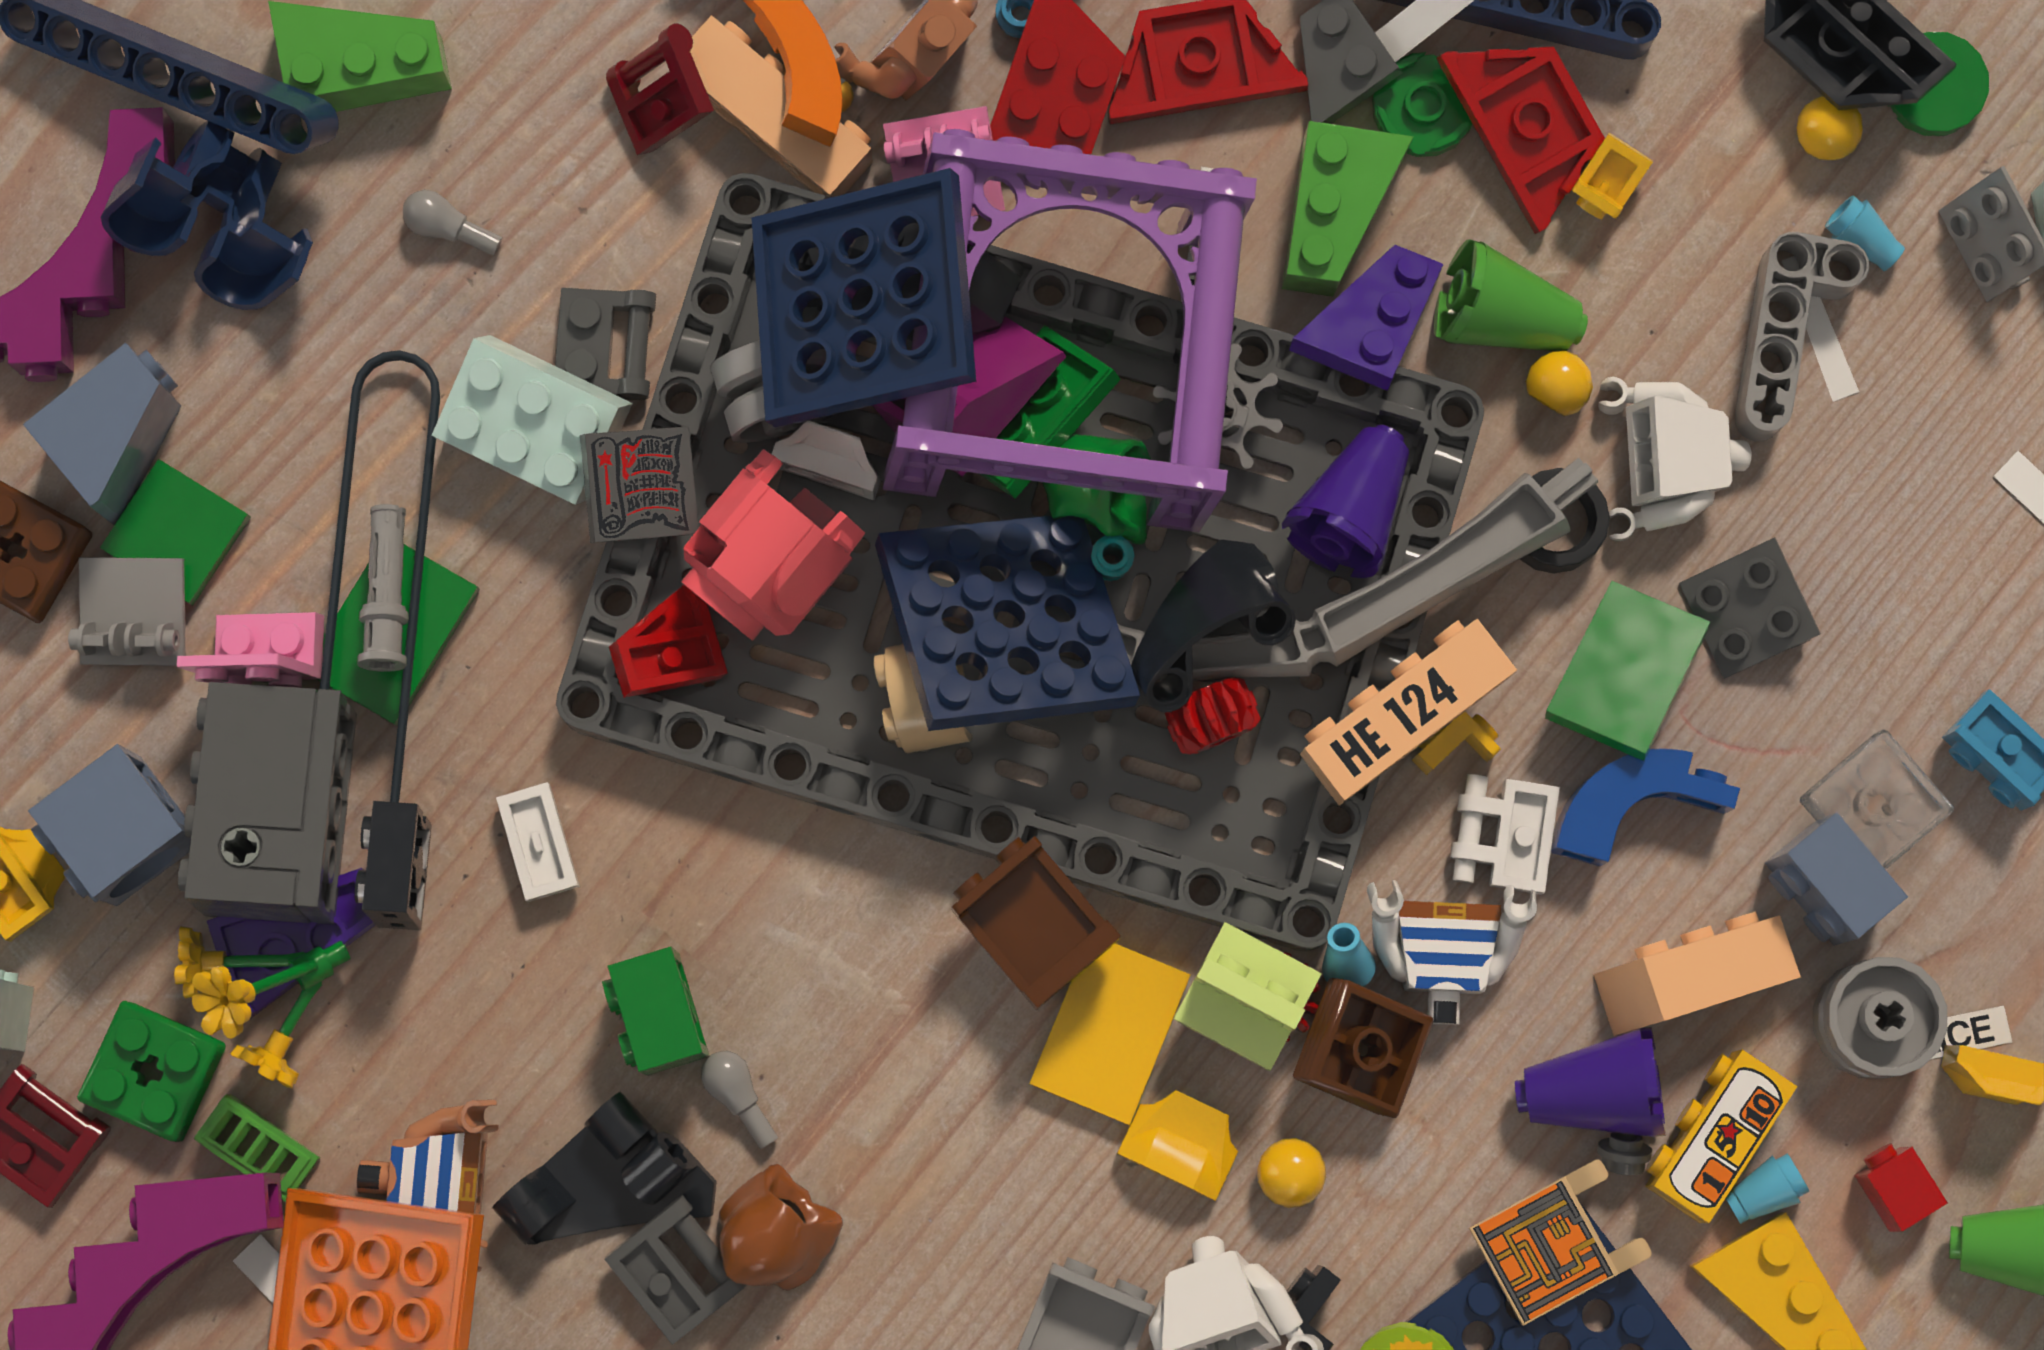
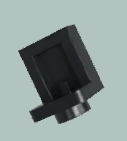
[1284,1265,1341,1350]

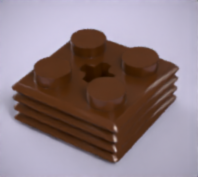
[0,481,92,623]
[1293,978,1433,1118]

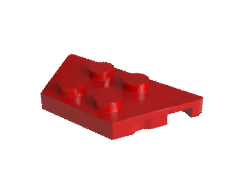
[990,0,1126,155]
[1108,0,1309,125]
[1436,46,1605,234]

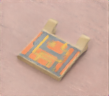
[1469,1160,1652,1326]

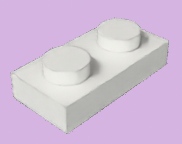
[496,782,580,902]

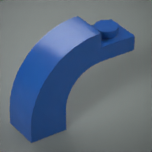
[1551,749,1740,867]

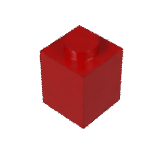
[1854,1143,1948,1232]

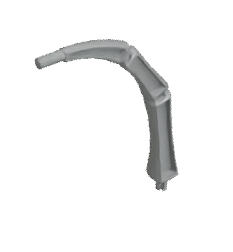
[997,458,1598,681]

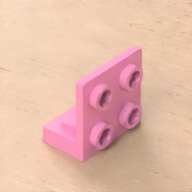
[177,612,324,688]

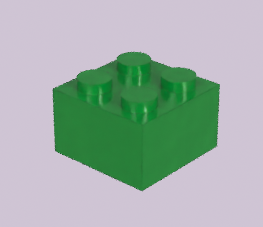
[602,946,710,1076]

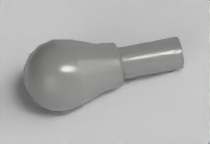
[403,189,503,256]
[701,1050,778,1149]

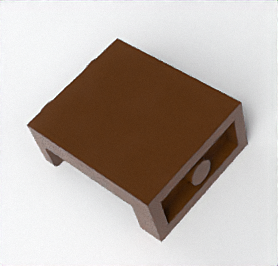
[951,836,1121,1011]

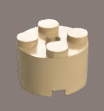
[874,644,972,753]

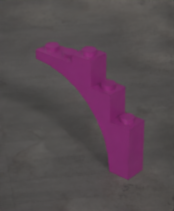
[0,107,175,382]
[7,1173,284,1350]

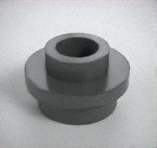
[1597,1132,1652,1175]

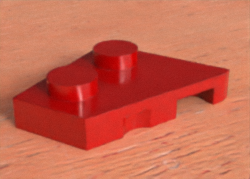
[609,585,728,698]

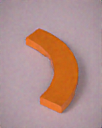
[743,0,842,147]

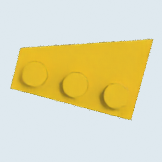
[1689,1212,1867,1350]

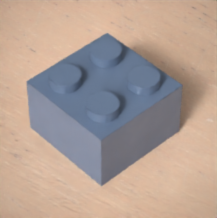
[1765,812,1908,946]

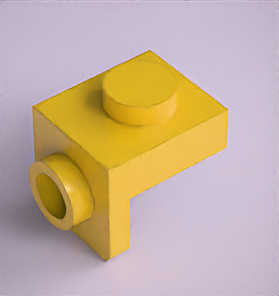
[1572,132,1653,220]
[1412,711,1501,776]

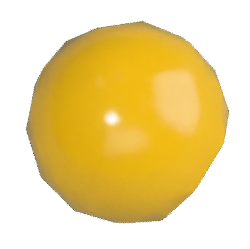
[1796,96,1863,160]
[1525,351,1593,417]
[1257,1138,1326,1208]

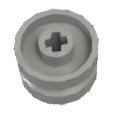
[710,340,838,443]
[1813,957,1948,1079]

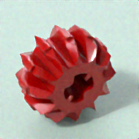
[1164,677,1261,755]

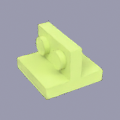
[1173,922,1322,1071]

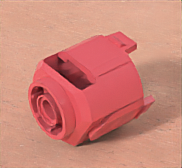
[681,449,865,641]

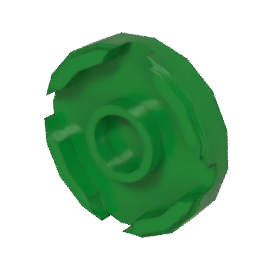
[1888,32,1989,136]
[1372,52,1473,157]

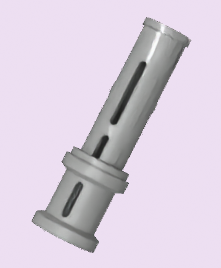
[357,504,409,672]

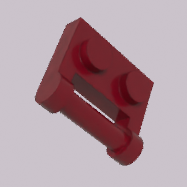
[606,23,714,155]
[0,1064,111,1208]

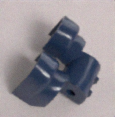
[100,121,313,310]

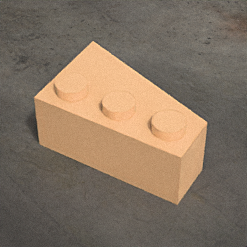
[1593,911,1801,1036]

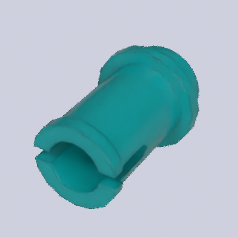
[1091,536,1134,582]

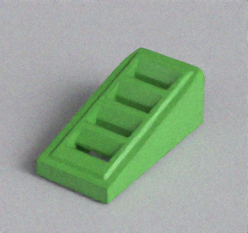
[194,1094,321,1202]

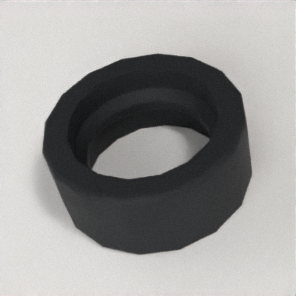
[1520,468,1610,574]

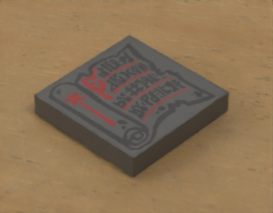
[580,427,699,543]

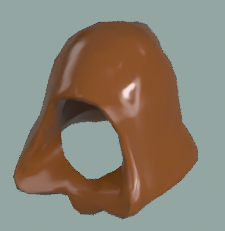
[719,1164,843,1291]

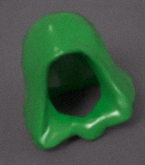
[1042,434,1151,546]

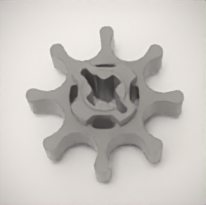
[1153,343,1283,469]

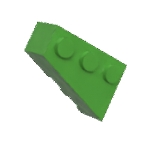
[268,1,452,119]
[1282,121,1414,297]

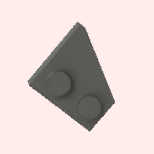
[1300,0,1403,124]

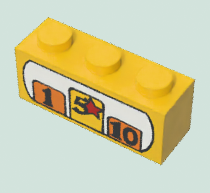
[1645,1049,1798,1223]

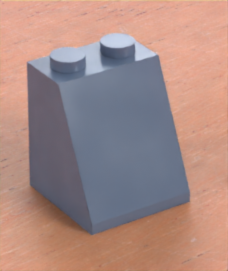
[23,343,181,525]

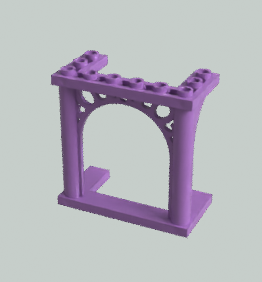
[883,129,1257,532]

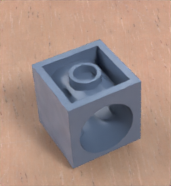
[28,744,191,906]

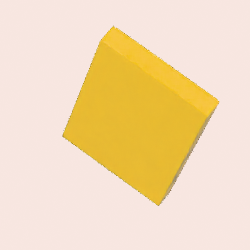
[1029,943,1191,1126]

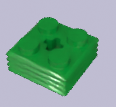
[77,1001,226,1142]

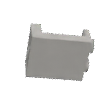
[1017,1257,1155,1350]

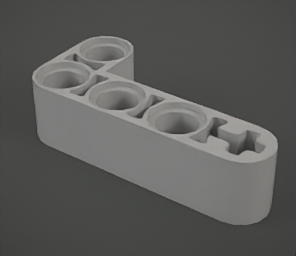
[1735,232,1869,442]

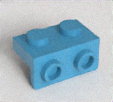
[1942,689,2044,811]

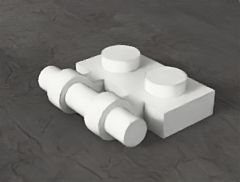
[1450,774,1560,895]

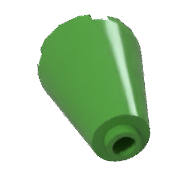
[1434,239,1588,351]
[1949,1204,2044,1296]

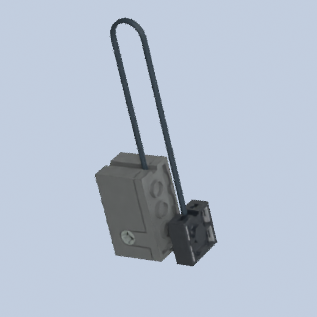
[178,350,440,930]

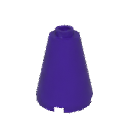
[1281,425,1409,578]
[1515,1027,1666,1137]

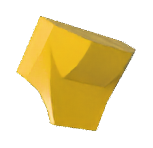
[0,827,66,942]
[1941,1045,2044,1105]
[1117,1090,1238,1201]

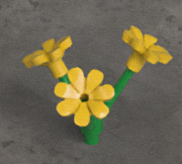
[174,926,351,1089]

